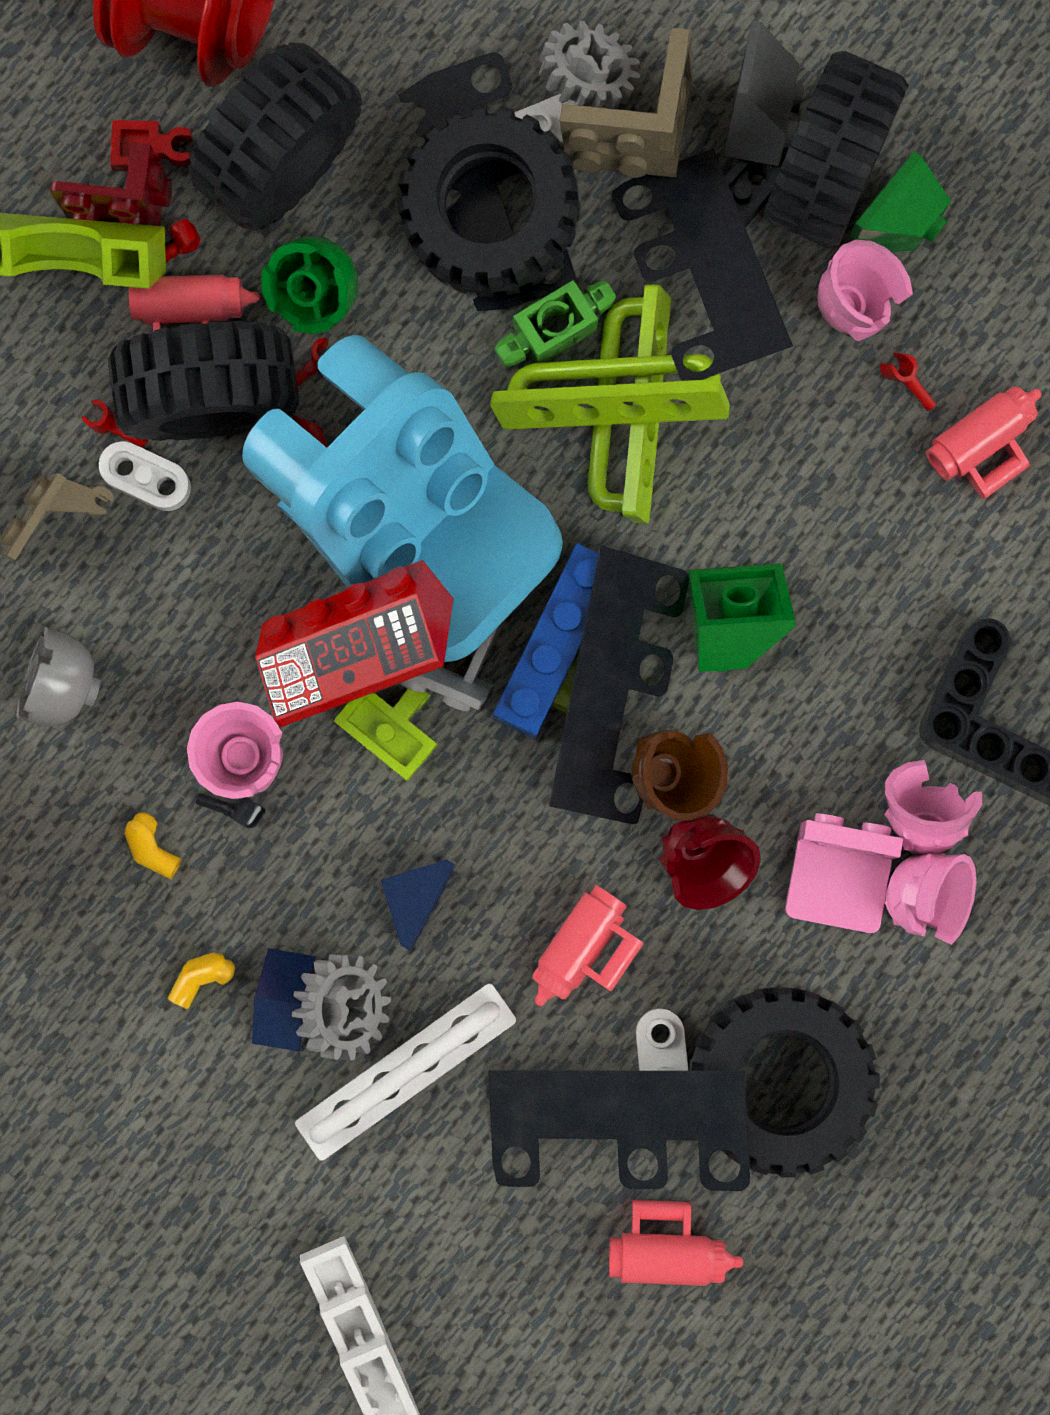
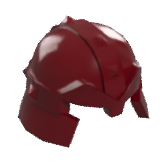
[658,814,761,910]

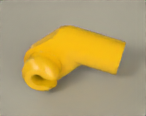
[124,812,182,880]
[167,952,235,1009]

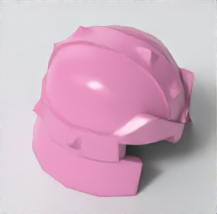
[817,240,913,341]
[187,702,283,799]
[884,760,982,854]
[884,853,977,945]

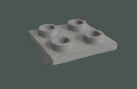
[399,629,497,711]

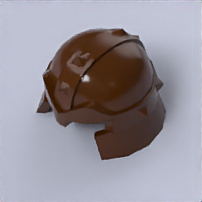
[631,730,728,821]

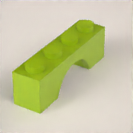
[0,213,166,289]

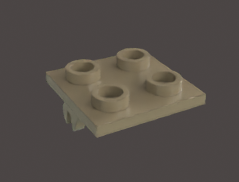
[0,473,114,560]

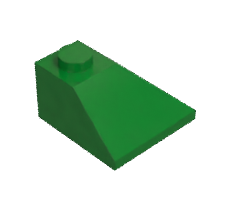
[846,151,951,253]
[688,563,795,672]

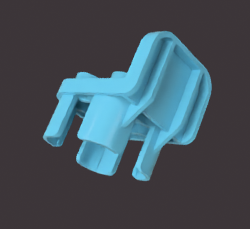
[242,335,563,662]

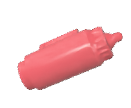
[129,274,260,332]
[926,386,1042,499]
[532,885,644,1006]
[609,1200,743,1286]

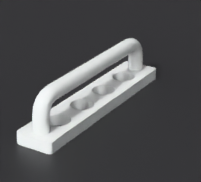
[295,984,516,1160]

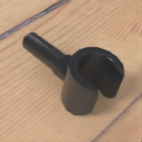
[196,793,266,828]

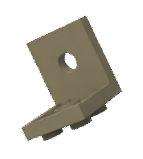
[559,28,693,177]

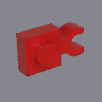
[110,120,193,172]

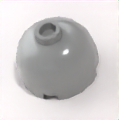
[16,627,101,726]

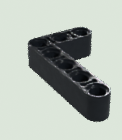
[919,618,1050,806]

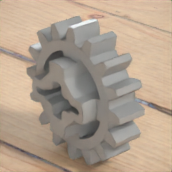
[539,21,640,109]
[292,954,391,1061]

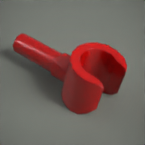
[165,219,200,263]
[296,338,329,388]
[880,352,937,412]
[82,400,148,449]

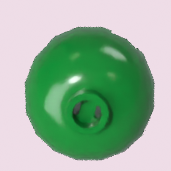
[261,235,358,334]

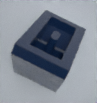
[381,860,456,950]
[252,948,316,1051]

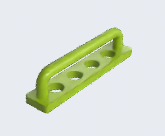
[587,285,671,524]
[490,354,730,429]

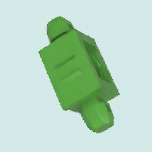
[495,280,616,367]

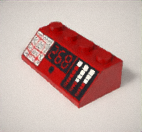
[255,560,454,727]

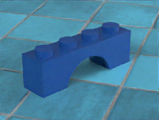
[493,543,599,740]

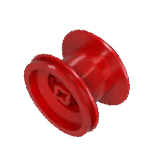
[93,0,275,87]

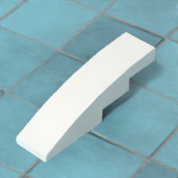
[300,1236,420,1415]

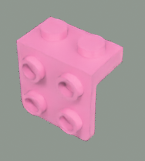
[785,813,903,933]

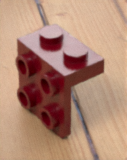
[50,143,172,226]

